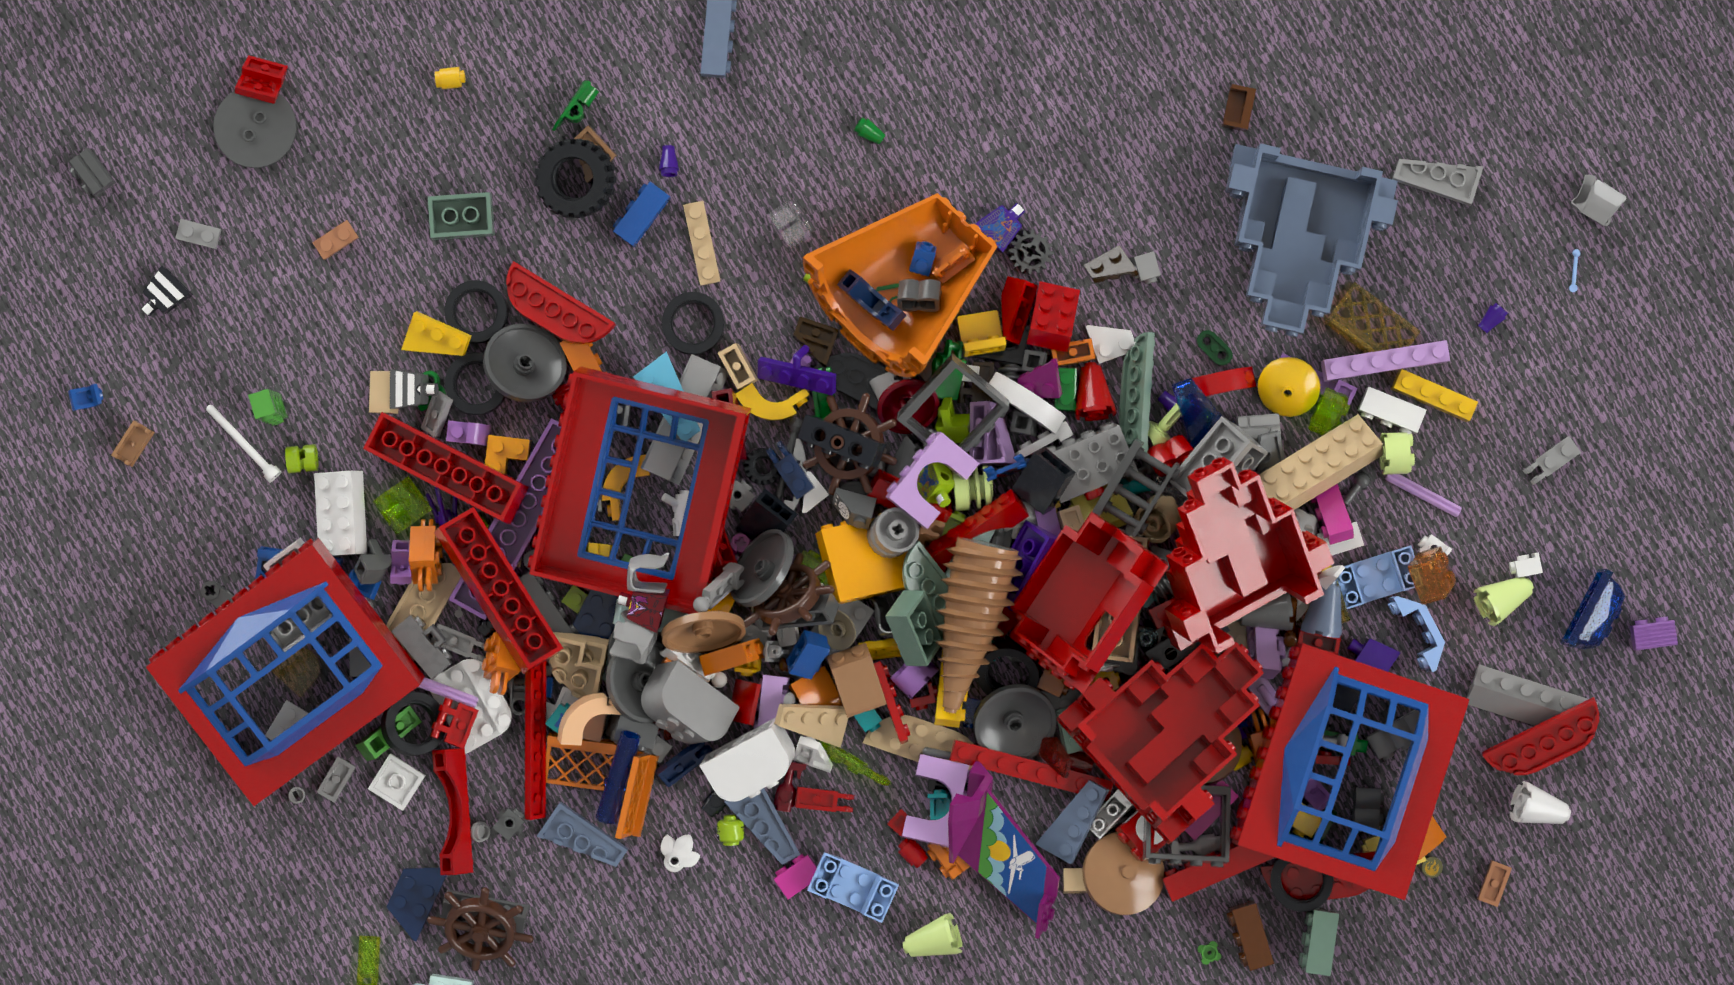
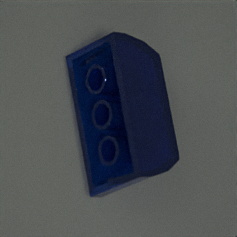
[1561,569,1625,649]

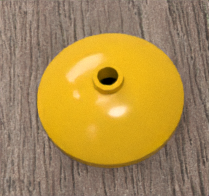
[1258,357,1320,417]

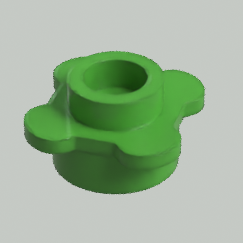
[1198,941,1221,965]

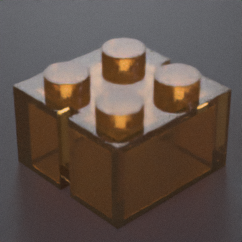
[1408,546,1456,605]

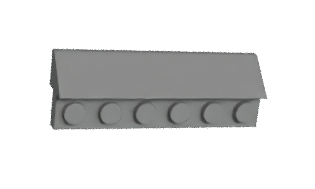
[641,354,729,485]
[1467,664,1599,726]

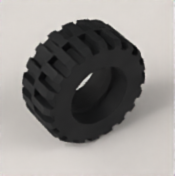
[534,139,617,218]

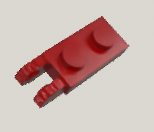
[795,786,855,812]

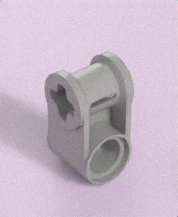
[869,372,911,400]

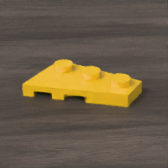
[401,311,472,356]

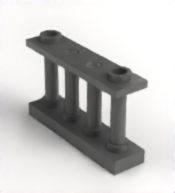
[1092,438,1180,537]

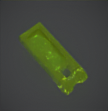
[356,935,381,985]

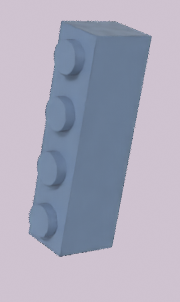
[700,0,737,78]

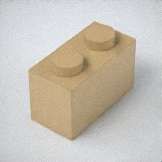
[718,343,758,390]

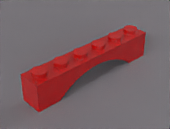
[925,489,1029,573]
[432,748,473,875]

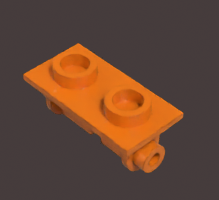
[931,243,976,284]

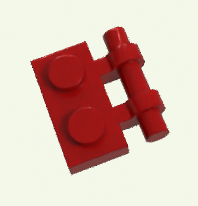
[430,697,479,749]

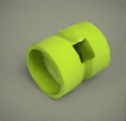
[285,444,319,474]

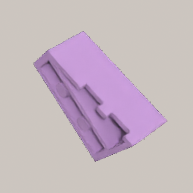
[969,401,1016,467]

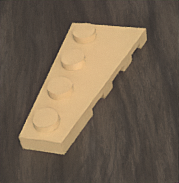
[774,704,848,748]

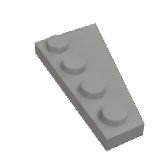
[1392,159,1484,206]

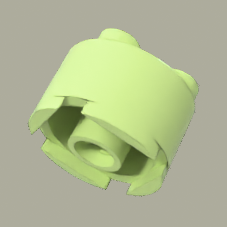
[1380,432,1415,475]

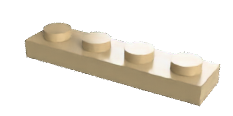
[683,201,721,286]

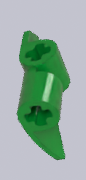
[552,80,599,131]

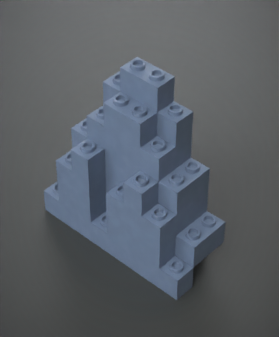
[1225,143,1398,337]

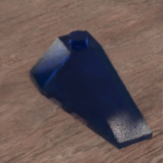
[1172,378,1223,449]

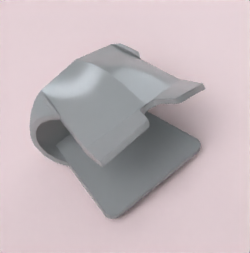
[1571,175,1626,226]
[627,552,669,593]
[609,610,658,664]

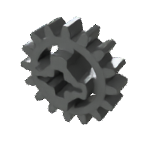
[1009,229,1054,275]

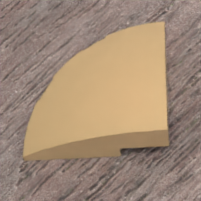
[549,632,609,699]

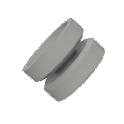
[867,507,919,558]

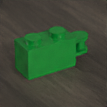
[931,339,966,400]

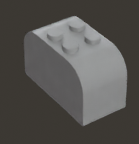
[641,660,740,744]

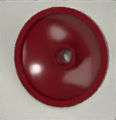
[877,379,939,434]

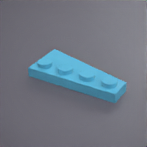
[633,352,700,441]

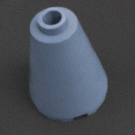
[1300,581,1342,638]

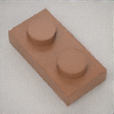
[312,220,359,260]
[1477,860,1512,907]

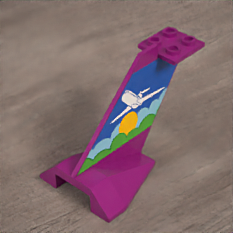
[948,761,1060,939]

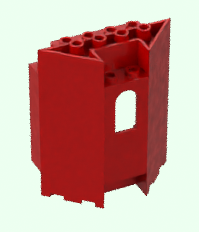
[1009,511,1169,694]

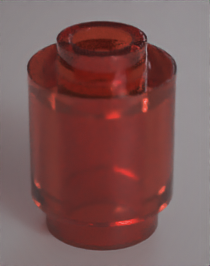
[1063,751,1094,774]

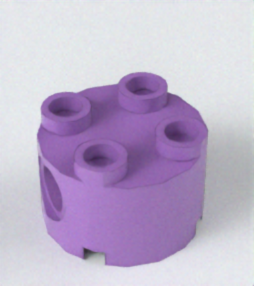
[890,661,939,699]

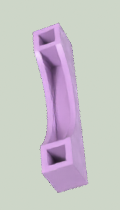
[1321,340,1450,382]

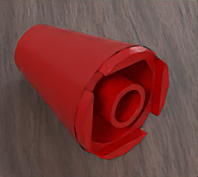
[1075,362,1117,421]

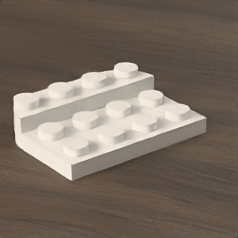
[431,659,512,754]

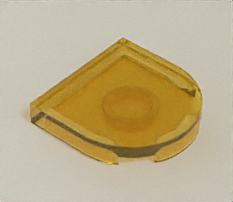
[271,648,320,697]

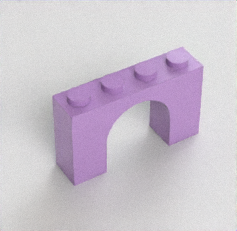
[886,432,980,529]
[902,754,970,848]

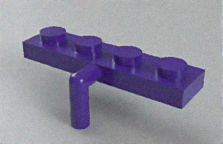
[758,345,836,395]

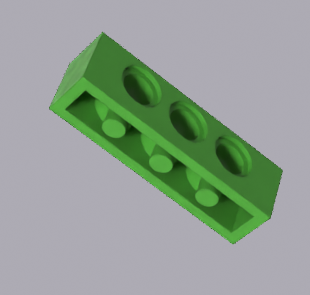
[248,389,288,426]

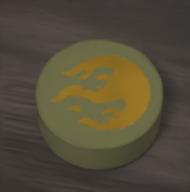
[1421,856,1443,878]

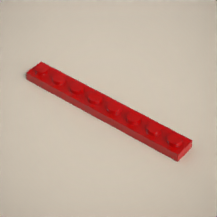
[525,661,546,820]
[949,739,1113,801]

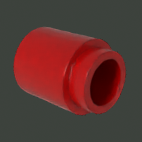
[898,838,928,869]

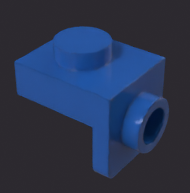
[909,241,937,277]
[68,383,103,411]
[348,569,382,600]

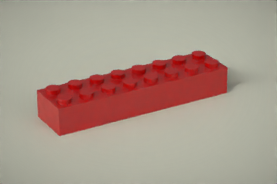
[363,412,529,524]
[434,507,563,674]

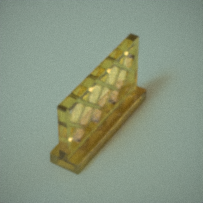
[1324,282,1421,372]

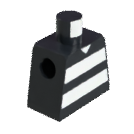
[141,266,193,316]

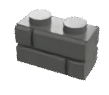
[68,148,116,197]

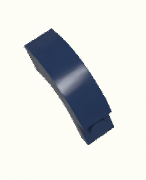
[837,269,906,331]

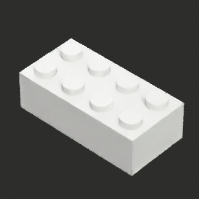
[314,471,367,556]

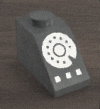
[832,488,877,530]

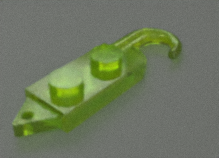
[818,740,891,786]

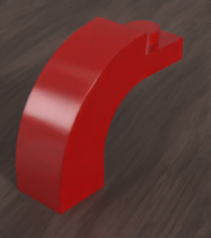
[1180,366,1256,400]

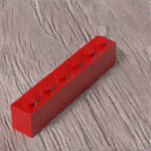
[1162,843,1275,902]

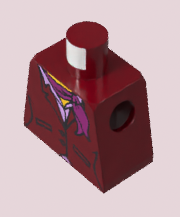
[617,589,670,633]

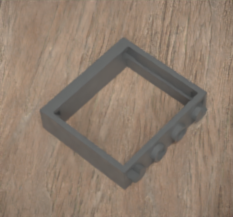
[897,353,1009,454]
[1143,785,1231,867]

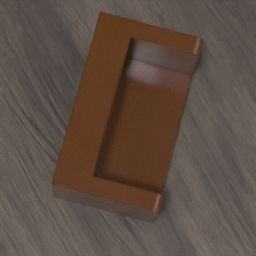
[1222,84,1256,132]

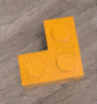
[485,435,532,475]

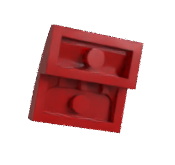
[235,55,288,104]
[731,679,761,725]

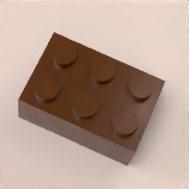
[1226,901,1274,971]

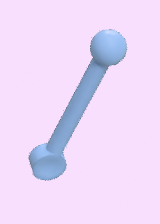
[1569,249,1581,292]

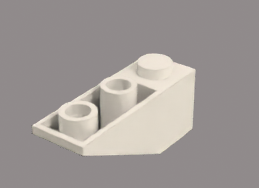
[1090,789,1134,839]

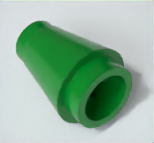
[854,117,886,144]

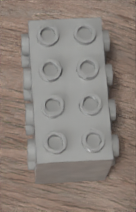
[1046,421,1138,503]

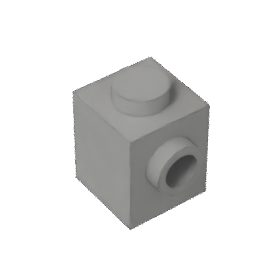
[1133,251,1161,285]

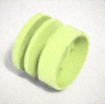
[952,465,993,511]

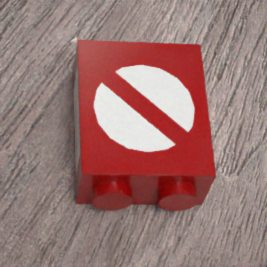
[1115,811,1166,861]

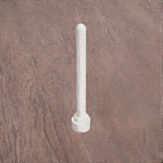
[206,405,282,483]

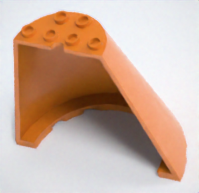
[803,193,997,377]

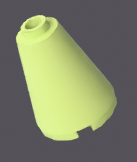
[1474,577,1534,626]
[903,913,963,957]

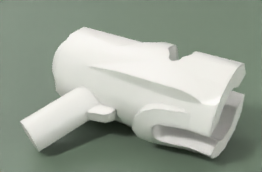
[661,490,689,536]

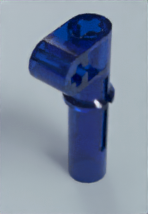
[595,730,641,824]

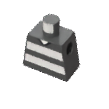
[390,369,439,409]

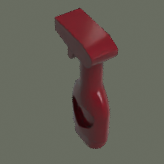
[774,762,806,812]

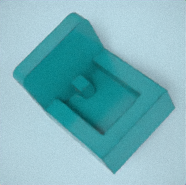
[928,790,952,820]

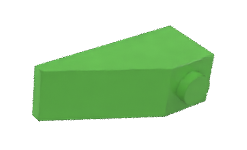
[355,705,421,761]

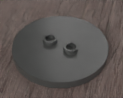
[213,91,297,168]

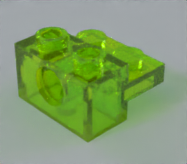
[373,476,433,535]

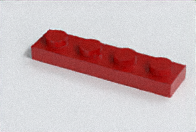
[873,661,911,745]

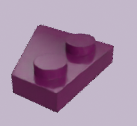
[1018,358,1062,398]

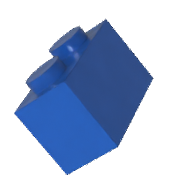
[786,630,830,679]

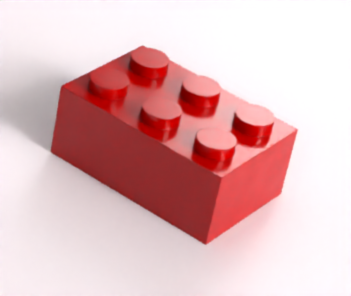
[1027,281,1080,352]

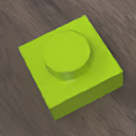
[561,585,587,613]

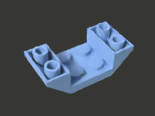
[1335,545,1424,610]
[1387,596,1445,672]
[807,852,899,923]

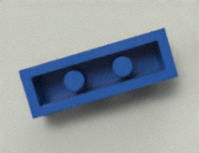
[613,182,671,247]

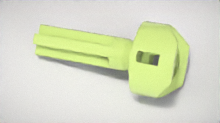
[1148,396,1192,446]

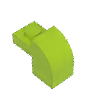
[935,397,970,443]

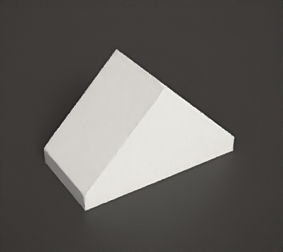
[802,471,829,513]

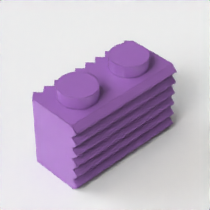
[1630,616,1678,650]

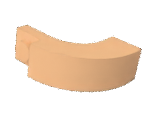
[558,693,622,745]

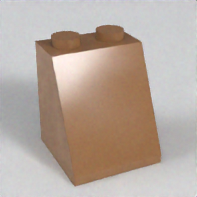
[827,643,887,718]

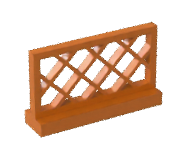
[546,732,632,794]
[615,751,659,839]

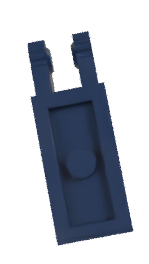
[766,441,815,499]
[655,742,712,787]

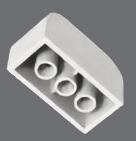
[700,717,795,802]

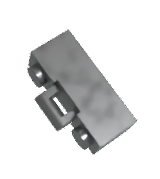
[391,615,452,679]

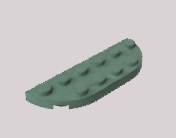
[1119,332,1155,453]
[902,541,948,635]

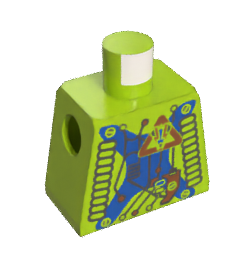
[917,462,955,507]

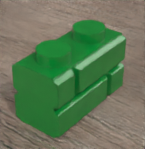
[1054,368,1077,411]

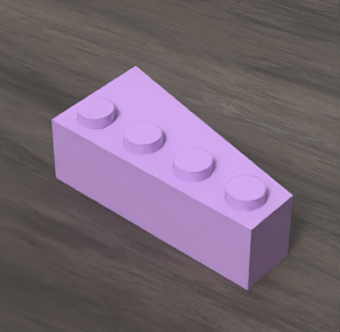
[754,674,790,729]

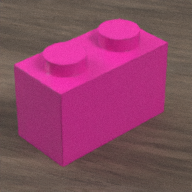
[774,854,817,899]

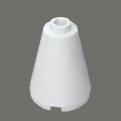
[1510,781,1571,824]

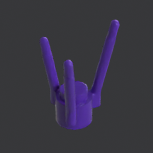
[425,487,458,527]

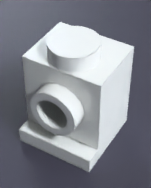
[1418,534,1452,566]
[1509,552,1543,578]

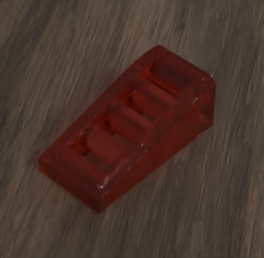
[1039,737,1072,778]

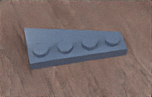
[1036,780,1109,864]
[724,788,800,865]
[537,802,629,867]

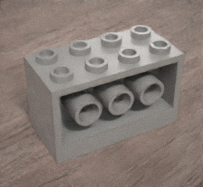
[1170,416,1269,498]

